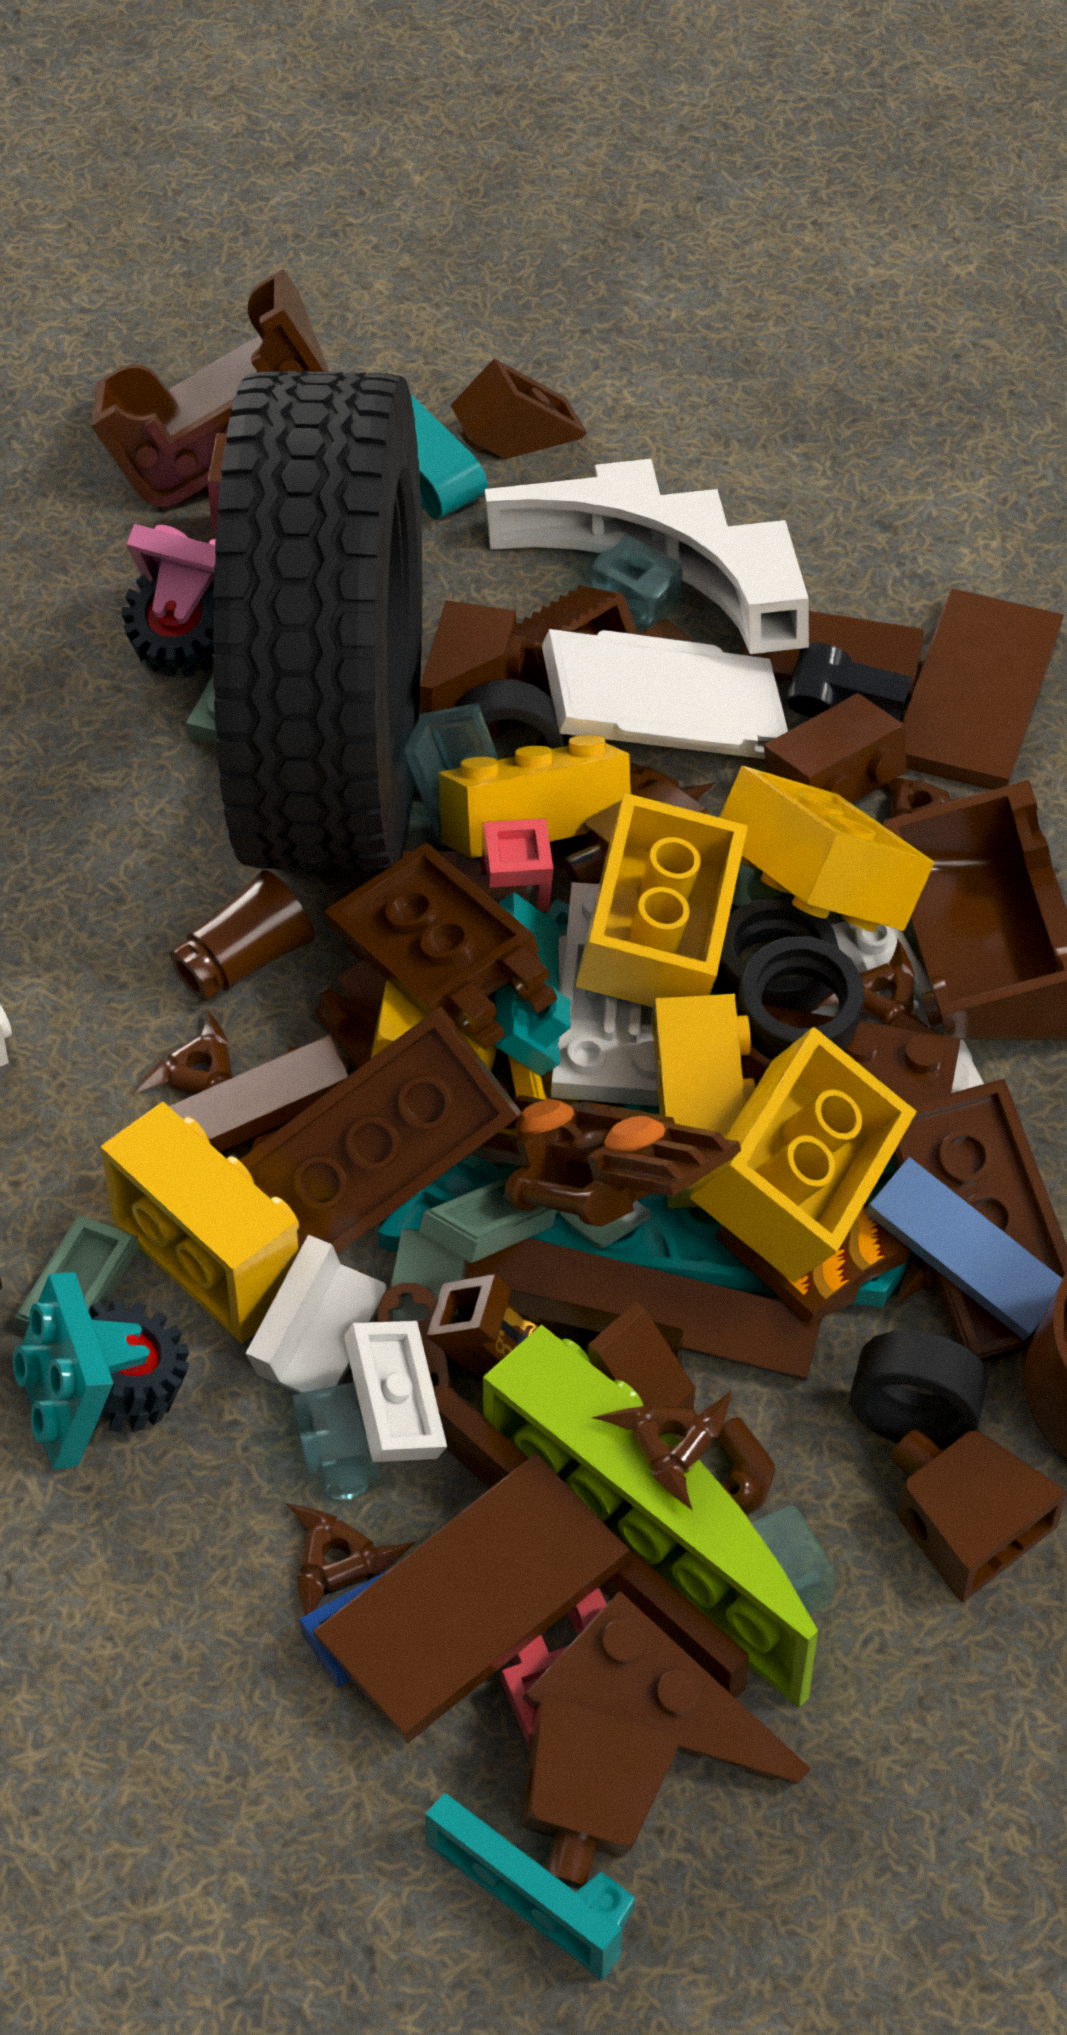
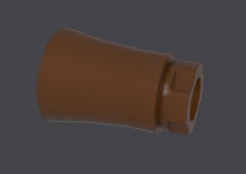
[169,870,314,1002]

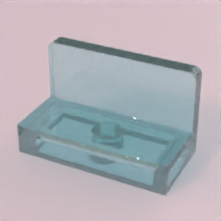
[404,703,499,851]

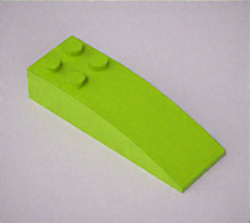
[483,1325,818,1708]

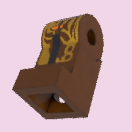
[426,1274,540,1382]

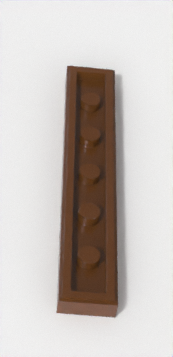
[464,1238,822,1381]
[435,1386,749,1698]

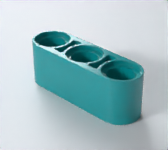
[410,393,488,520]

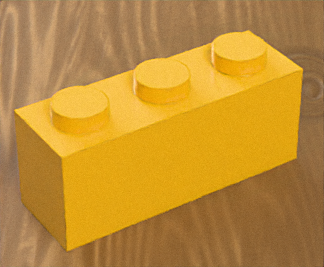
[438,735,631,859]
[651,994,755,1209]

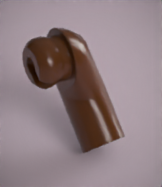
[714,1417,776,1514]

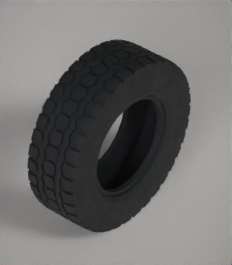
[213,371,423,872]

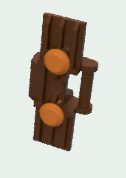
[471,1095,741,1227]

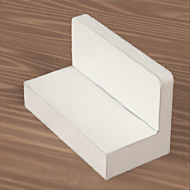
[246,1235,388,1404]

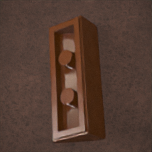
[741,611,924,700]

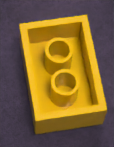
[719,765,935,932]
[575,793,748,1008]
[689,1027,917,1283]
[100,1102,299,1344]

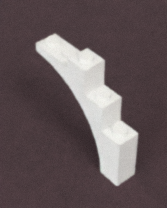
[485,459,809,654]

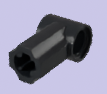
[785,642,912,721]

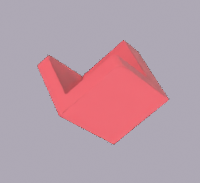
[480,818,554,912]

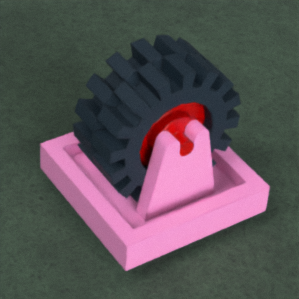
[121,524,216,677]

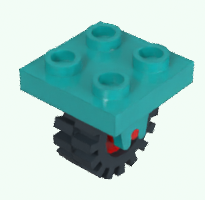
[13,1272,189,1469]

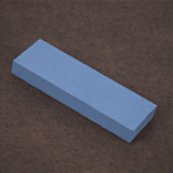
[865,1157,1062,1341]

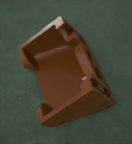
[91,269,329,507]
[884,780,1067,1040]

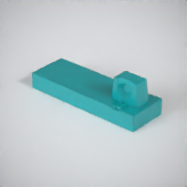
[495,892,571,1076]
[425,1792,635,1980]

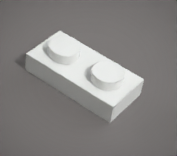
[344,1321,447,1462]

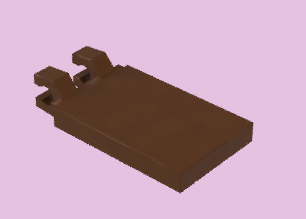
[324,842,557,1050]

